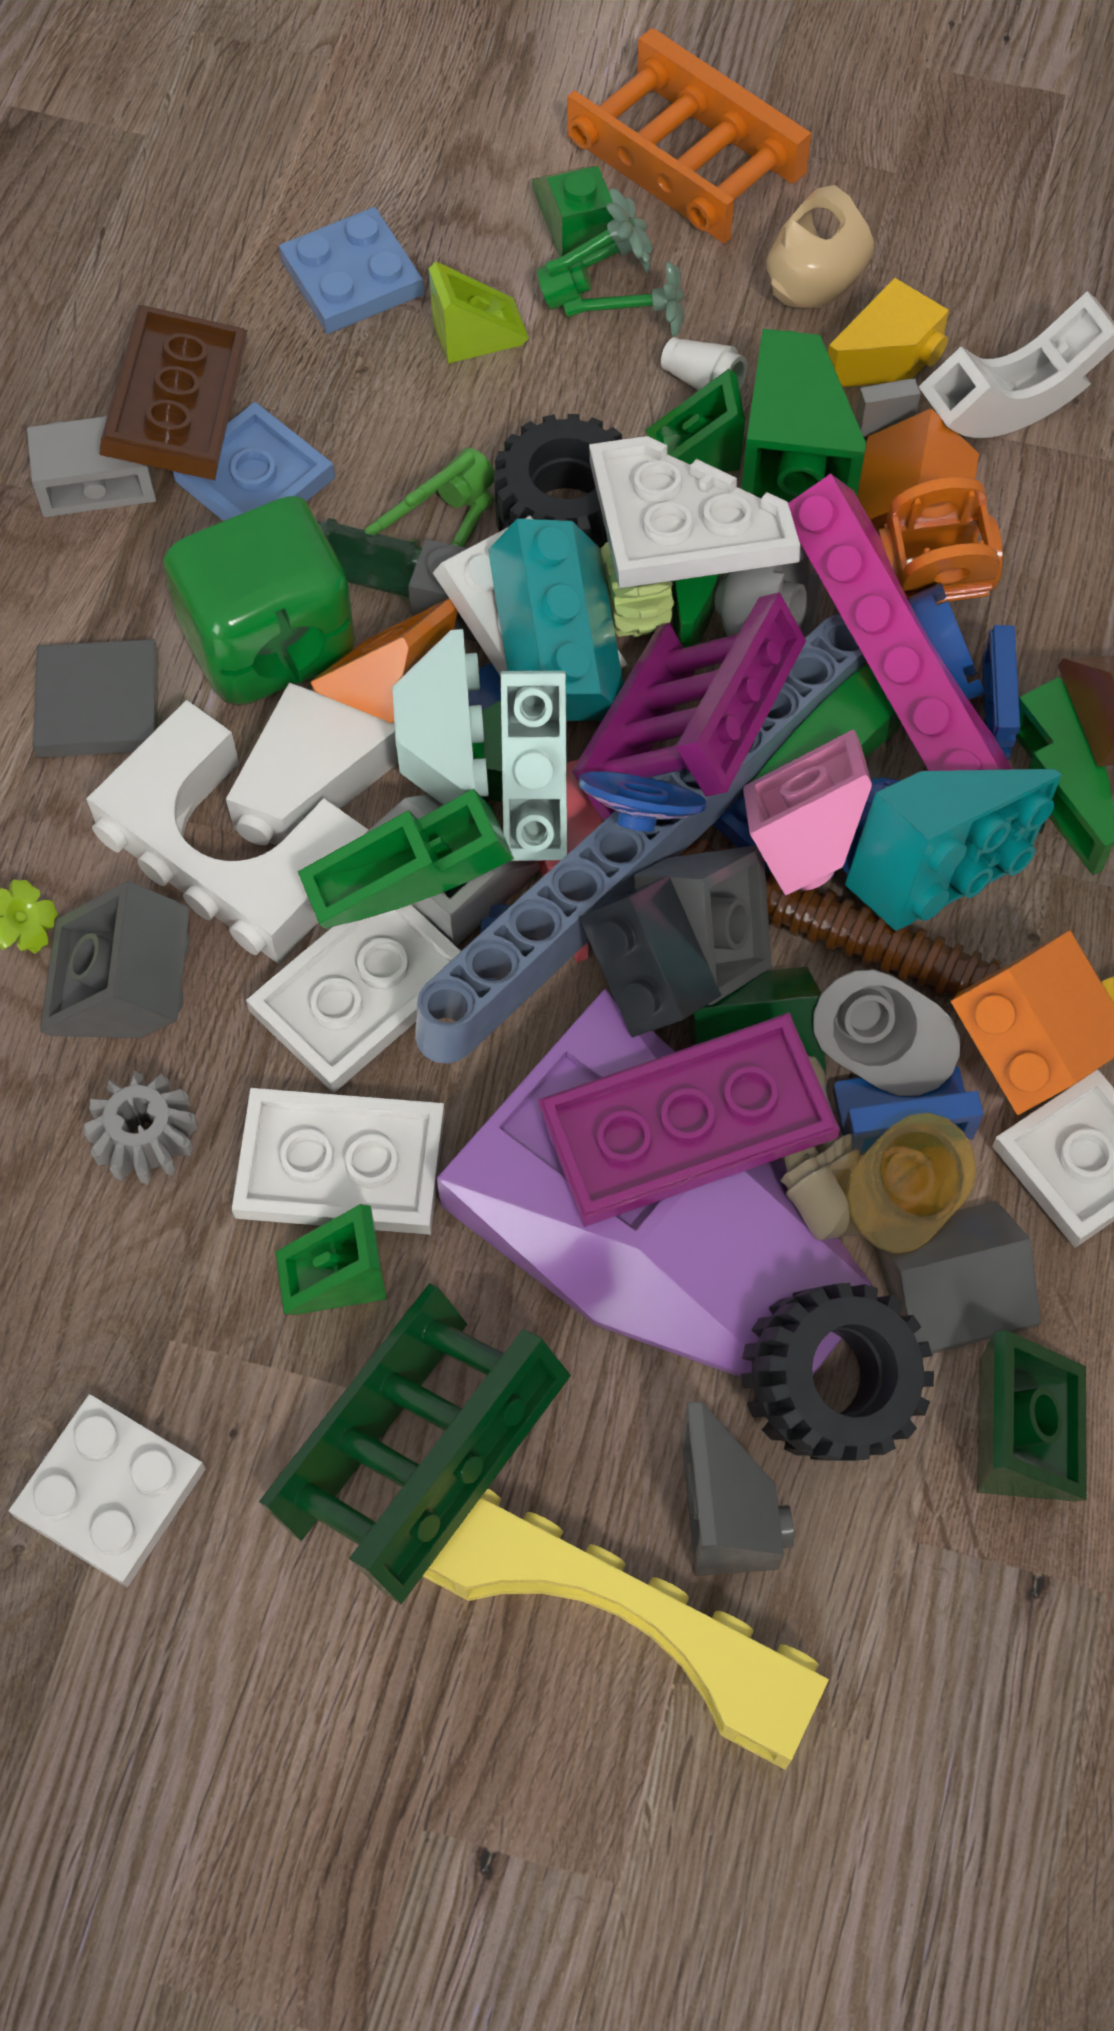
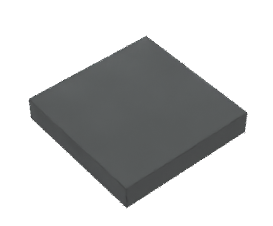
[33,639,158,757]

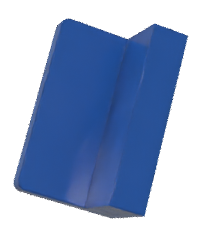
[833,1066,984,1155]

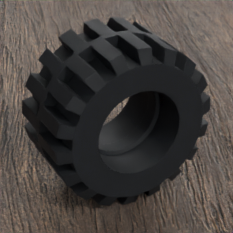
[494,413,622,548]
[741,1283,934,1461]

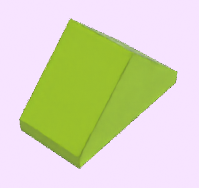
[429,261,529,364]

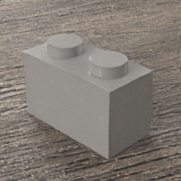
[27,415,156,517]

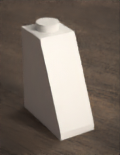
[226,683,398,846]

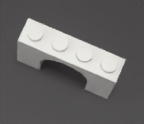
[86,700,368,964]

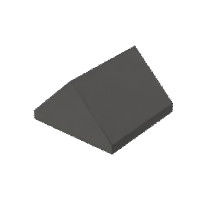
[870,1201,1041,1354]

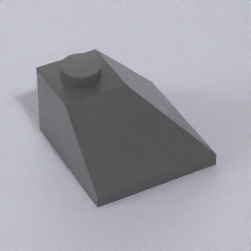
[681,1401,794,1576]

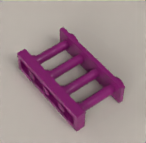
[572,592,806,820]

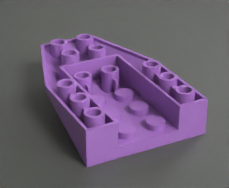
[437,988,873,1378]

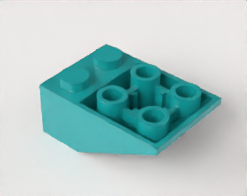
[845,769,1062,931]

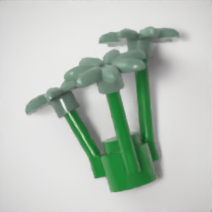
[537,188,684,337]

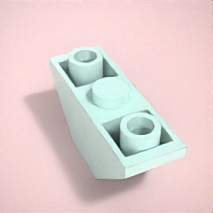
[392,629,488,805]
[501,671,567,861]

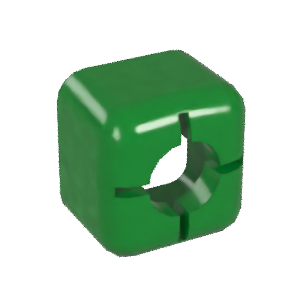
[163,496,355,706]

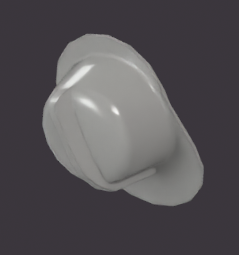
[813,969,960,1096]

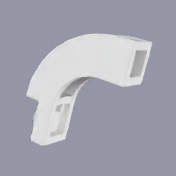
[918,292,1114,438]

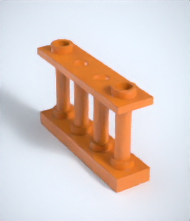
[567,27,812,244]

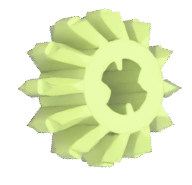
[600,542,674,637]

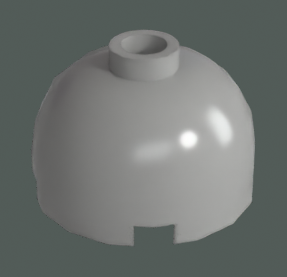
[715,547,821,637]

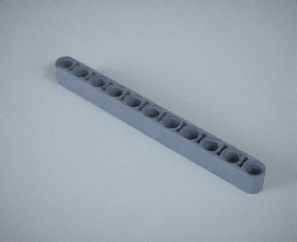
[415,614,867,1064]

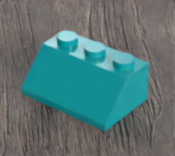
[488,519,624,721]

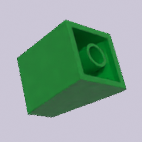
[741,328,866,503]

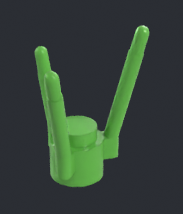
[360,448,495,547]

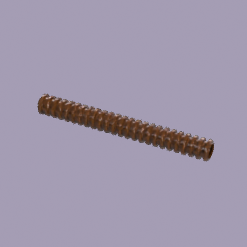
[679,838,1001,997]

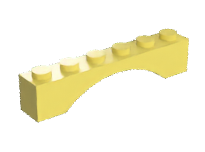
[422,1489,829,1770]

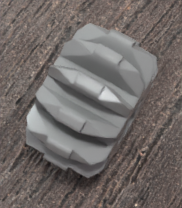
[84,1070,198,1185]

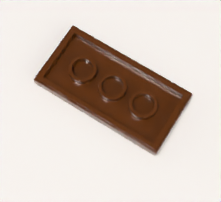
[99,305,248,481]

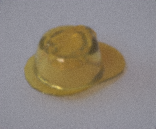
[847,1113,976,1254]

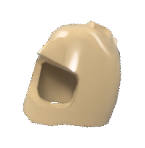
[766,185,874,308]

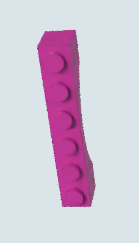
[788,474,1013,771]

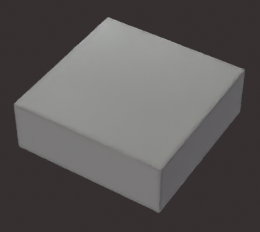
[855,378,920,439]

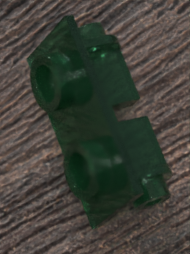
[317,518,423,598]

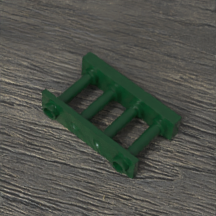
[259,1283,571,1605]

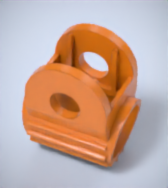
[878,477,1003,603]

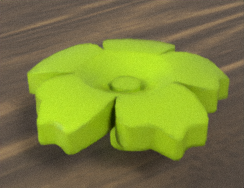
[0,879,58,954]

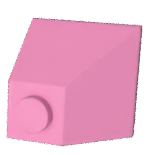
[743,729,872,896]

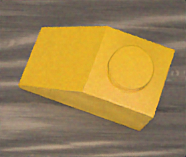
[828,278,949,387]

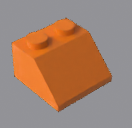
[950,929,1114,1115]

